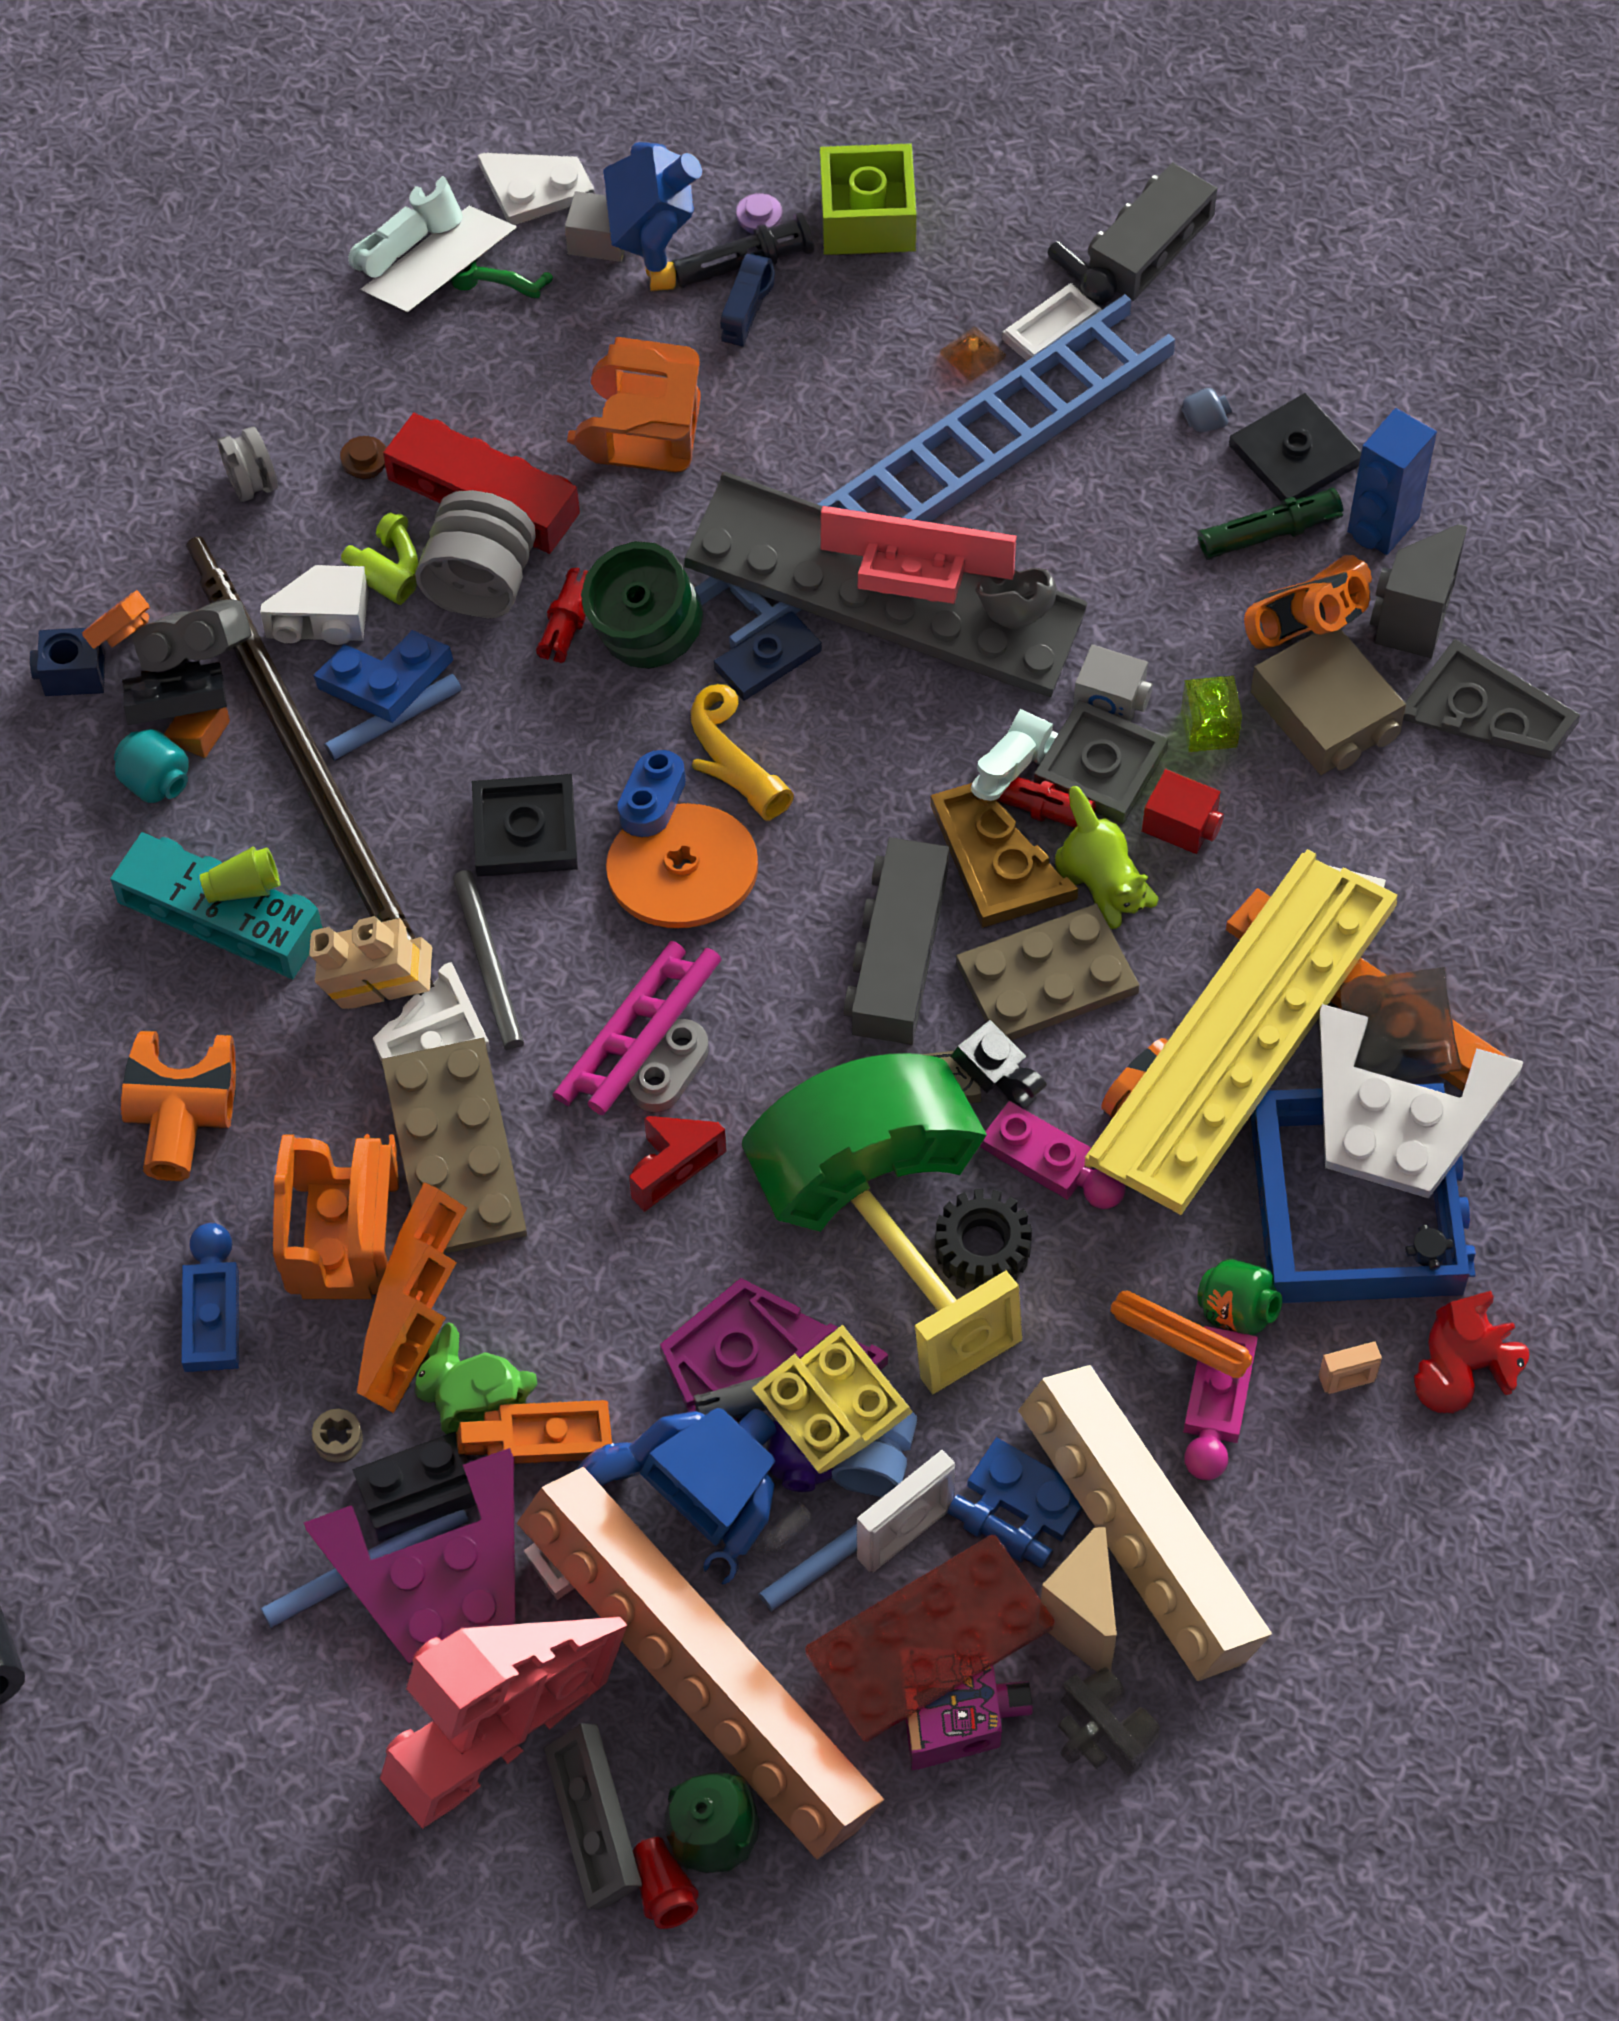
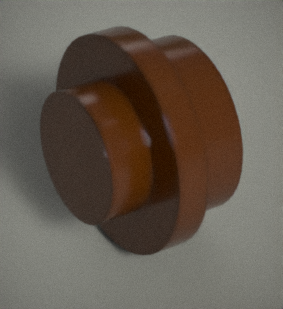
[340,436,386,479]

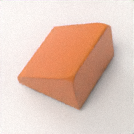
[164,707,230,758]

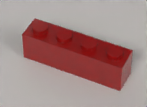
[383,412,580,554]

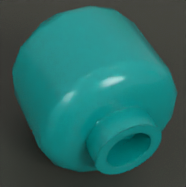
[114,729,189,803]

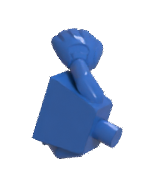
[576,1408,776,1584]

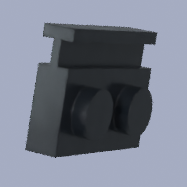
[352,1431,476,1541]

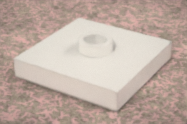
[857,1450,955,1573]

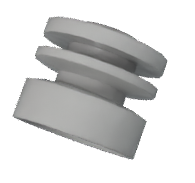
[415,490,536,619]

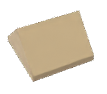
[1038,1527,1117,1674]

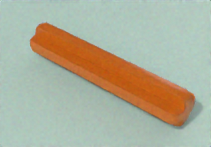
[1110,1290,1252,1378]

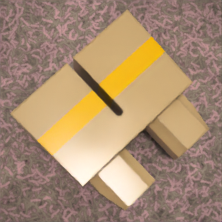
[309,916,432,1009]

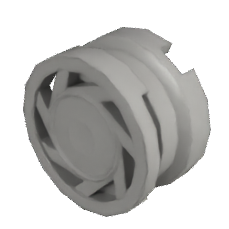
[217,426,278,502]

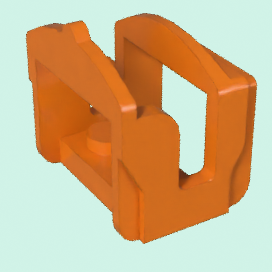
[567,337,701,472]
[273,1134,399,1299]

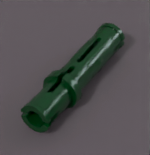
[1197,488,1343,560]

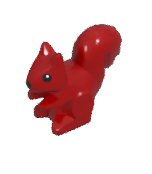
[1414,1291,1530,1413]

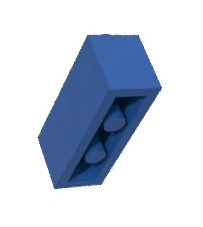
[1347,408,1437,555]

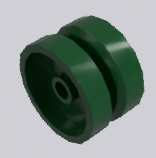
[581,541,704,669]

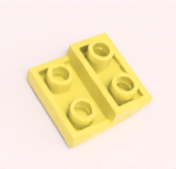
[752,1325,913,1474]

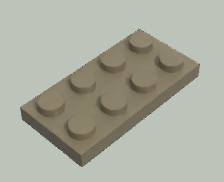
[381,1037,527,1254]

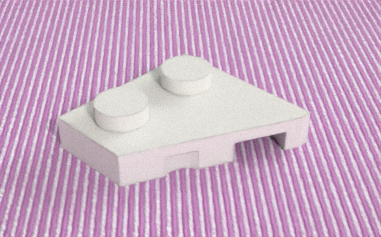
[478,153,595,225]
[373,962,490,1062]

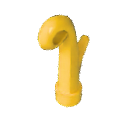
[690,684,794,821]

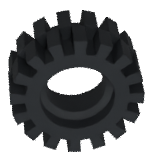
[935,1189,1032,1289]

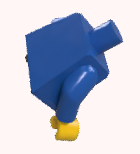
[603,142,702,291]

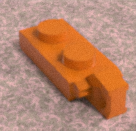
[82,590,150,649]
[456,1400,612,1464]

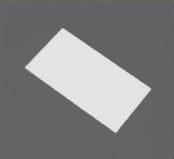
[360,206,517,312]

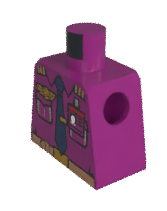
[899,1649,1032,1770]

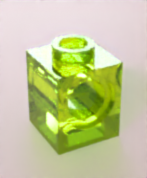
[1181,675,1242,752]

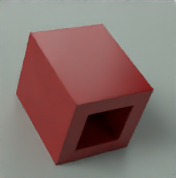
[1142,769,1224,854]

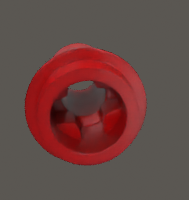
[632,1837,699,1929]

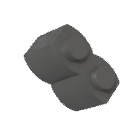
[131,599,252,672]

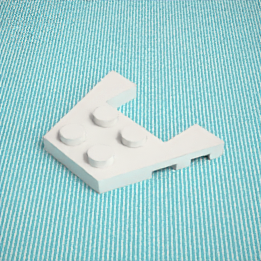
[1319,1004,1523,1198]

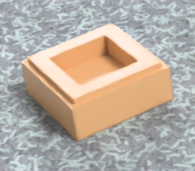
[1319,1341,1382,1394]

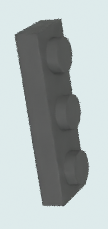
[544,1723,642,1909]

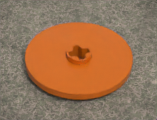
[606,803,758,928]

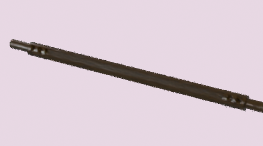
[186,537,434,996]

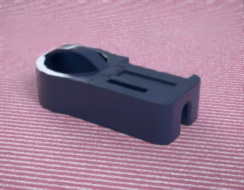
[720,253,775,347]

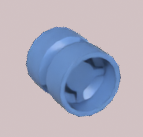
[832,1412,917,1497]

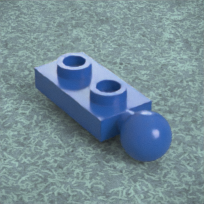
[182,1223,239,1372]

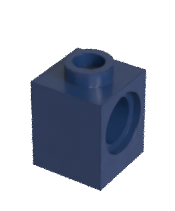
[30,628,106,696]

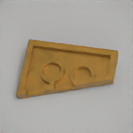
[930,783,1078,928]

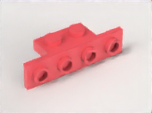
[820,506,1017,604]

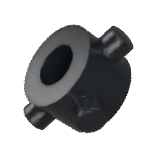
[1405,1225,1453,1270]

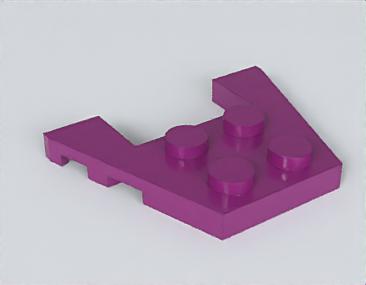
[660,1278,888,1421]
[303,1448,516,1665]

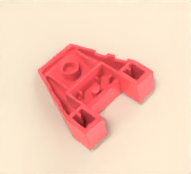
[380,1617,627,1829]

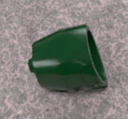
[665,1773,759,1873]

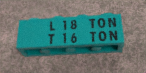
[110,832,323,980]

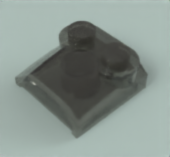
[1340,967,1463,1081]

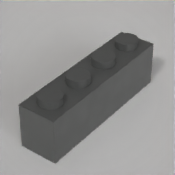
[844,837,949,1045]

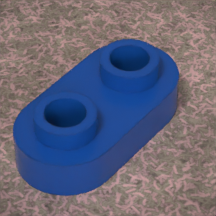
[618,750,686,837]

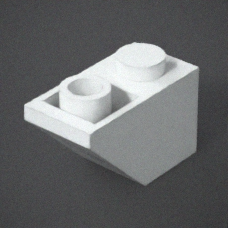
[260,565,369,645]

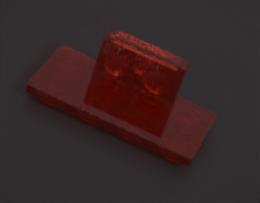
[805,1535,1055,1742]

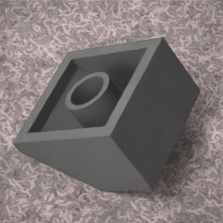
[1370,524,1468,658]

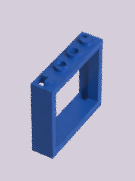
[1250,1083,1476,1303]

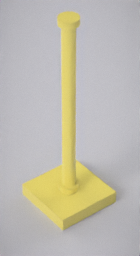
[851,1189,1022,1395]

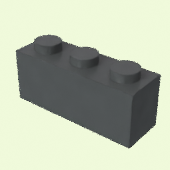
[1088,162,1217,301]

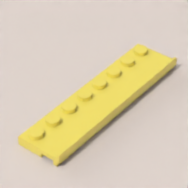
[1085,849,1398,1215]

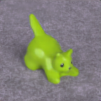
[1055,786,1159,929]

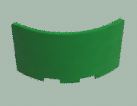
[742,1053,987,1232]

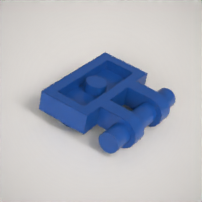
[947,1437,1083,1569]

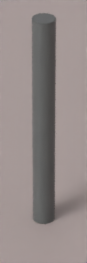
[453,870,524,1050]

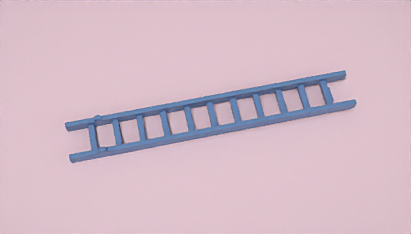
[695,294,1175,649]

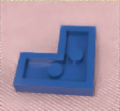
[313,630,453,723]

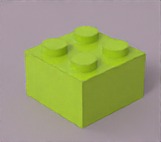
[820,143,917,255]

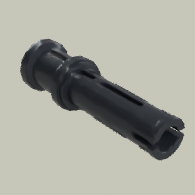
[672,212,814,288]

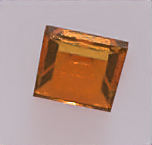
[940,326,1006,382]

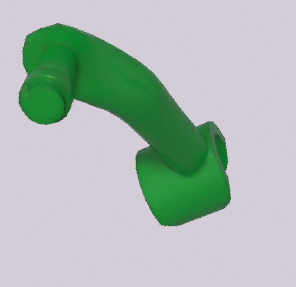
[451,260,553,298]

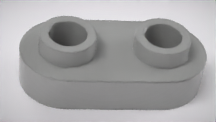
[629,1019,709,1112]

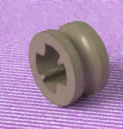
[312,1409,363,1463]

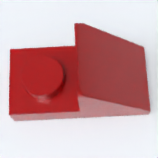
[629,1116,727,1212]

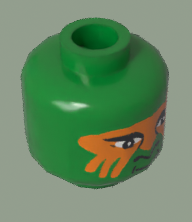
[1197,1259,1282,1336]

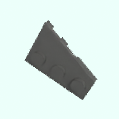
[1403,639,1580,760]

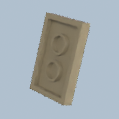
[956,904,1140,1041]

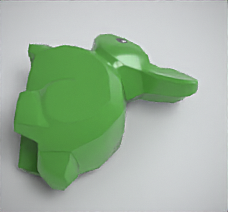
[415,1323,538,1434]

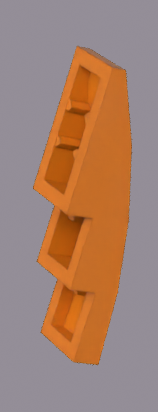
[357,1182,467,1413]

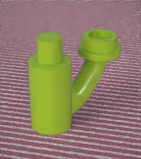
[341,513,419,605]

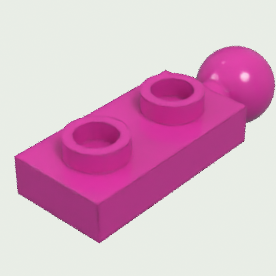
[980,1101,1126,1209]
[1183,1326,1258,1480]

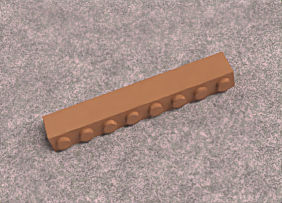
[517,1467,884,1860]

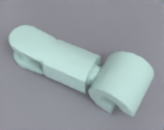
[348,176,463,278]
[971,709,1058,801]

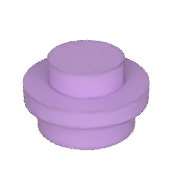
[736,193,782,234]

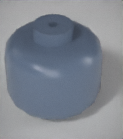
[1181,387,1232,432]

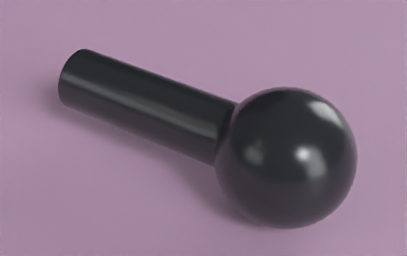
[1047,241,1117,305]

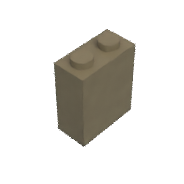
[1251,628,1406,775]

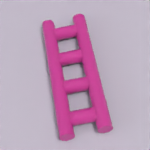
[553,941,721,1115]

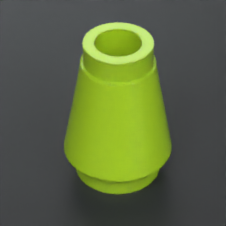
[200,846,280,903]

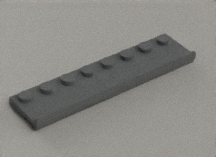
[684,472,1088,697]

